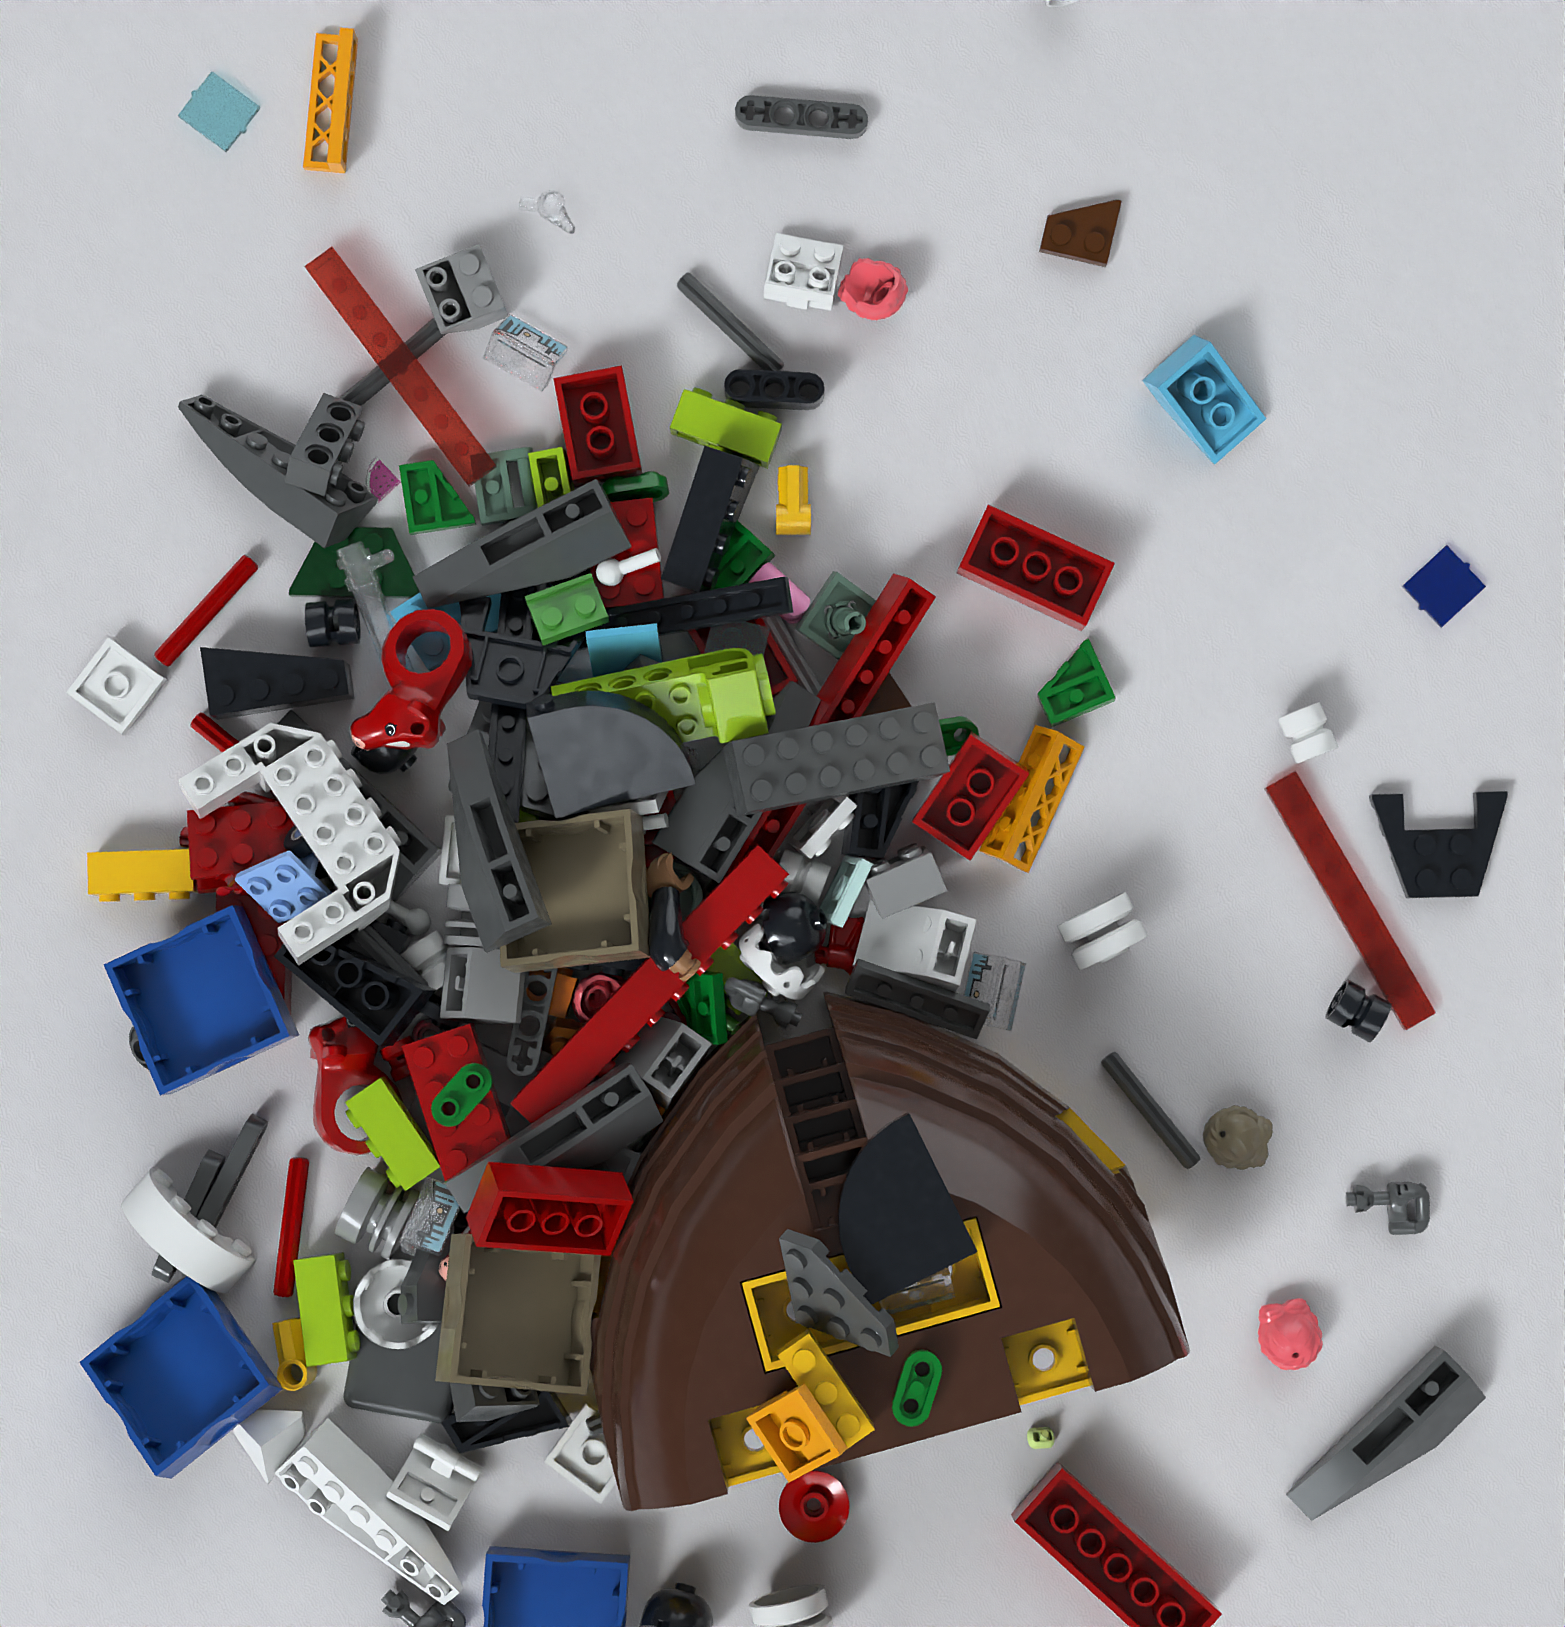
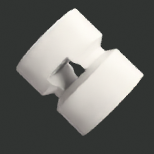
[1278,702,1338,764]
[780,849,831,905]
[401,931,449,994]

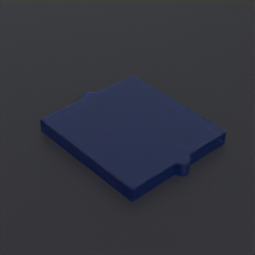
[1402,545,1486,628]

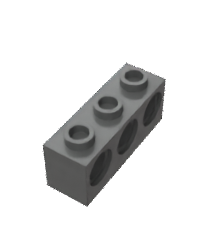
[285,393,365,496]

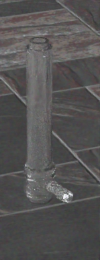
[336,541,415,689]

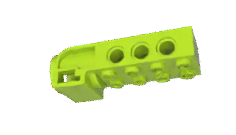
[551,648,776,743]

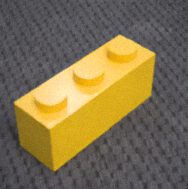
[87,849,198,902]
[777,1328,875,1450]

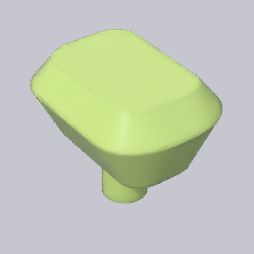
[1027,1427,1055,1449]

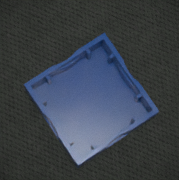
[104,905,299,1096]
[79,1276,283,1479]
[482,1546,630,1627]

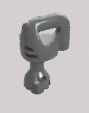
[724,977,802,1030]
[1345,1182,1430,1235]
[381,1589,466,1627]

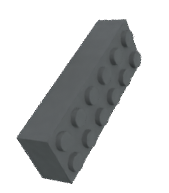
[722,702,950,817]

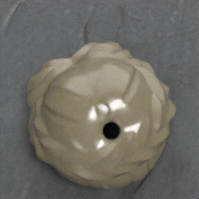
[1202,1105,1273,1170]

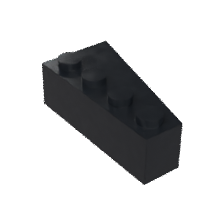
[661,445,760,592]
[200,647,355,720]
[274,942,436,1046]

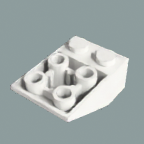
[852,900,977,992]

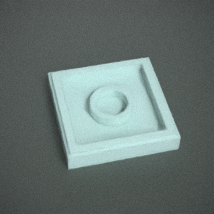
[819,855,873,928]

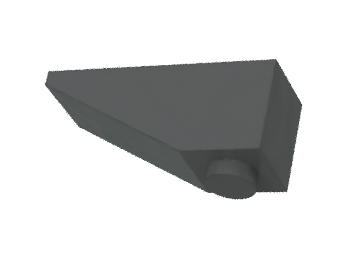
[398,1213,454,1324]

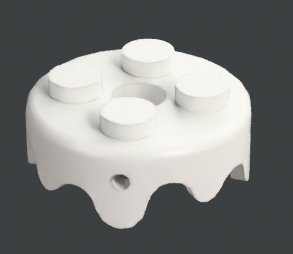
[739,920,824,1000]
[353,1259,439,1349]

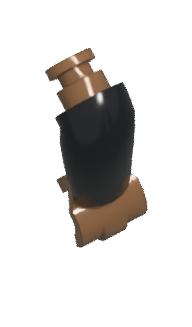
[646,852,701,982]

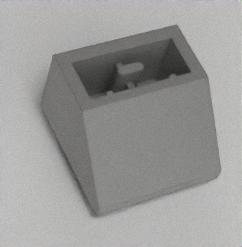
[415,244,509,334]
[864,843,947,919]
[440,947,525,1024]
[611,1017,712,1110]

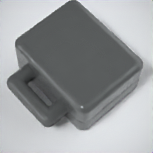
[343,1293,454,1423]

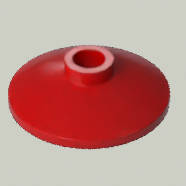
[779,1470,850,1543]

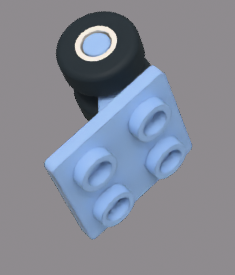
[235,825,332,923]

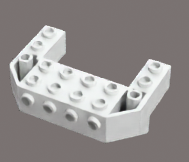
[178,723,402,965]

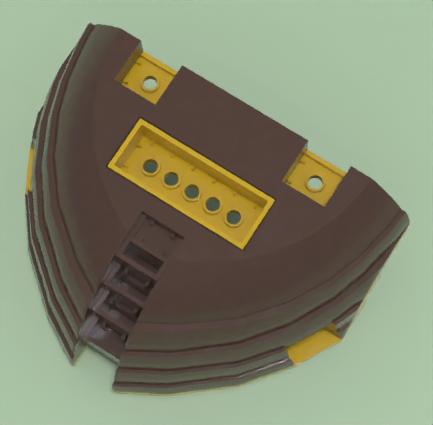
[590,992,1190,1511]

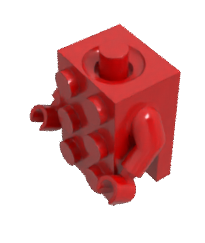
[187,791,299,896]

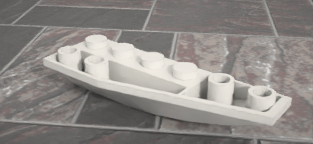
[274,1418,463,1605]

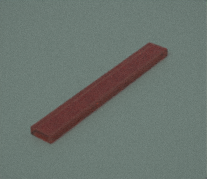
[304,247,497,487]
[1264,771,1436,1030]

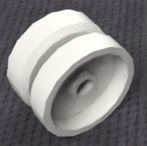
[1057,892,1148,970]
[749,1584,834,1627]

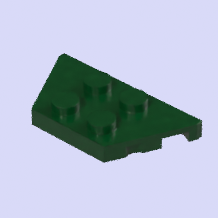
[289,527,420,599]

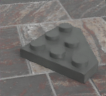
[779,1229,899,1357]

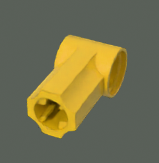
[776,465,811,535]
[272,1317,317,1391]

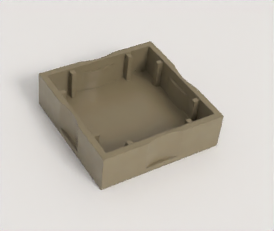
[500,809,651,973]
[435,1233,601,1395]

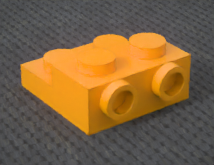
[746,1383,848,1482]

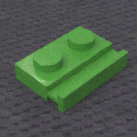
[525,573,609,646]

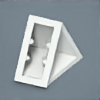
[233,1410,306,1484]

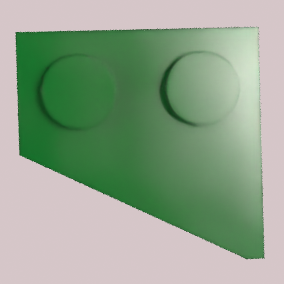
[399,460,476,535]
[710,520,775,590]
[1037,639,1116,728]
[677,971,728,1045]

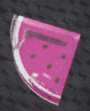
[365,456,401,506]

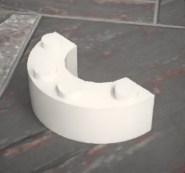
[121,1168,256,1293]

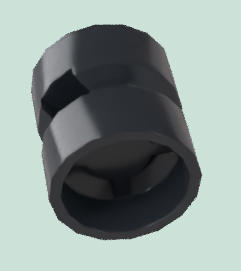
[305,599,361,648]
[1325,979,1392,1042]

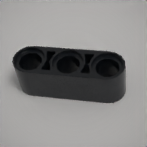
[724,369,825,410]

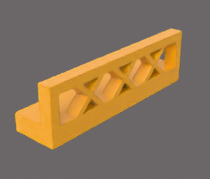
[303,27,358,173]
[979,725,1084,873]

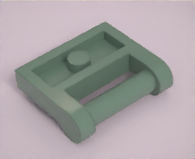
[470,447,538,526]

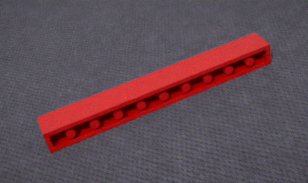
[723,573,936,878]
[510,843,789,1124]

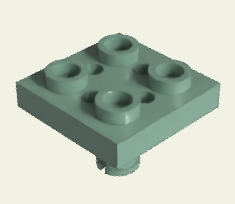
[794,571,876,660]

